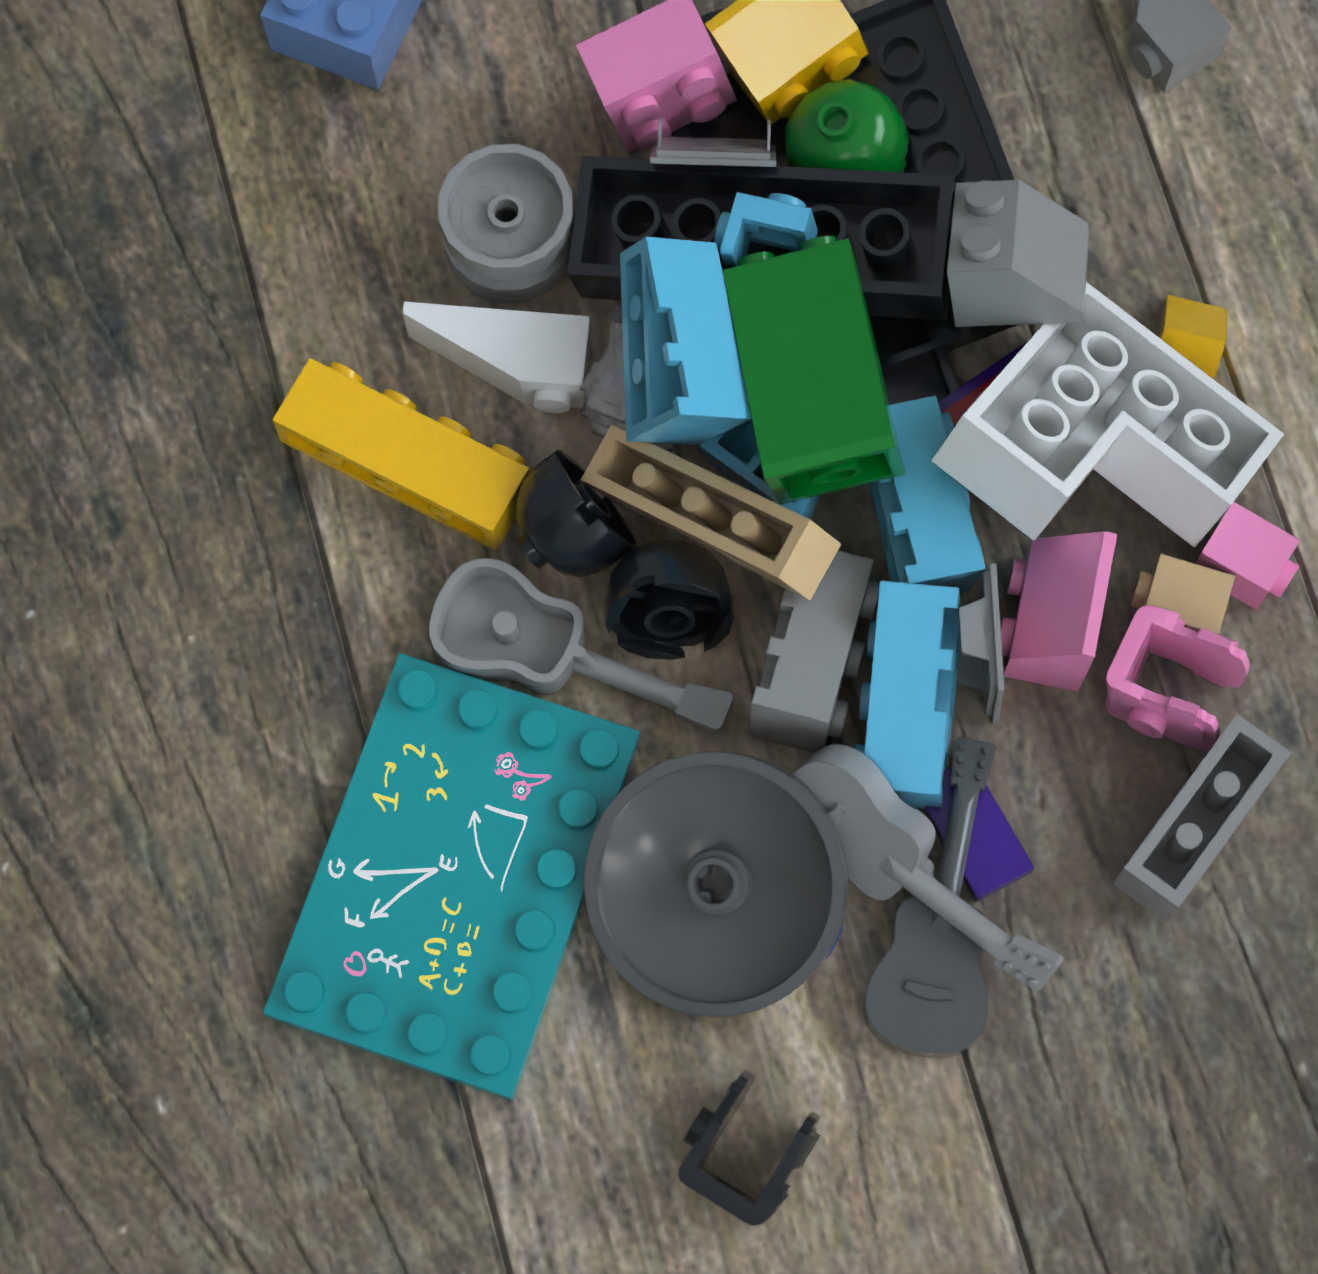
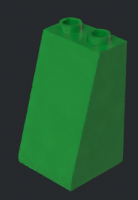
[723,236,906,505]

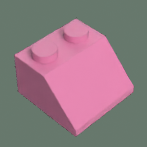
[1000,531,1117,692]

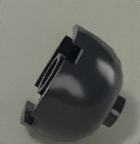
[515,450,636,577]
[605,539,734,660]

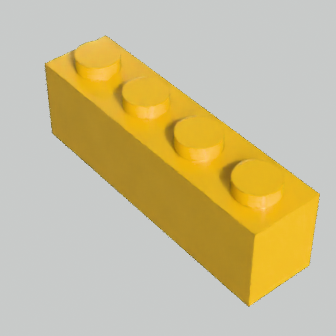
[272,358,530,551]

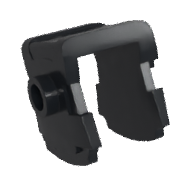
[679,1070,821,1226]

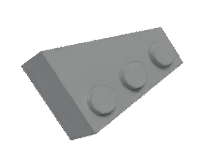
[749,551,880,753]

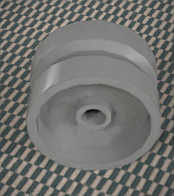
[438,144,575,302]

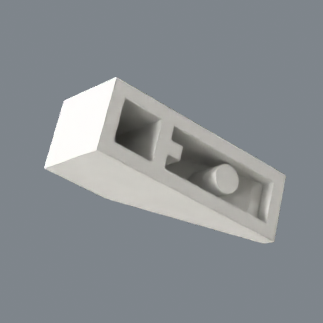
[403,302,592,413]

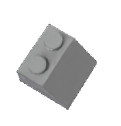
[947,180,1089,327]

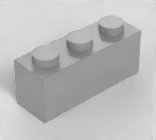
[1113,714,1292,923]

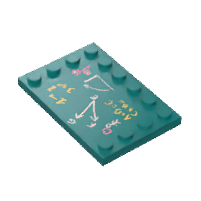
[263,653,641,1101]

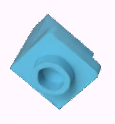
[714,192,818,269]

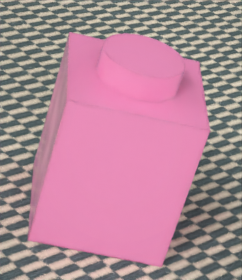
[1196,502,1300,610]

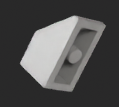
[1128,0,1231,93]

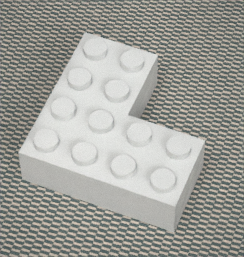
[932,282,1284,548]

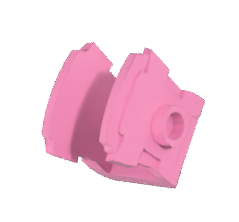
[1106,605,1250,752]

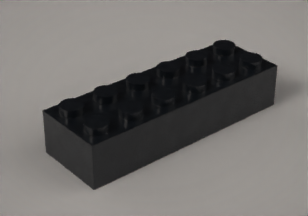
[567,156,956,320]

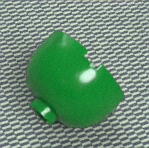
[785,79,909,172]

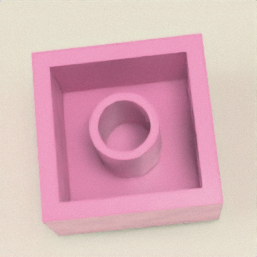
[576,0,737,153]

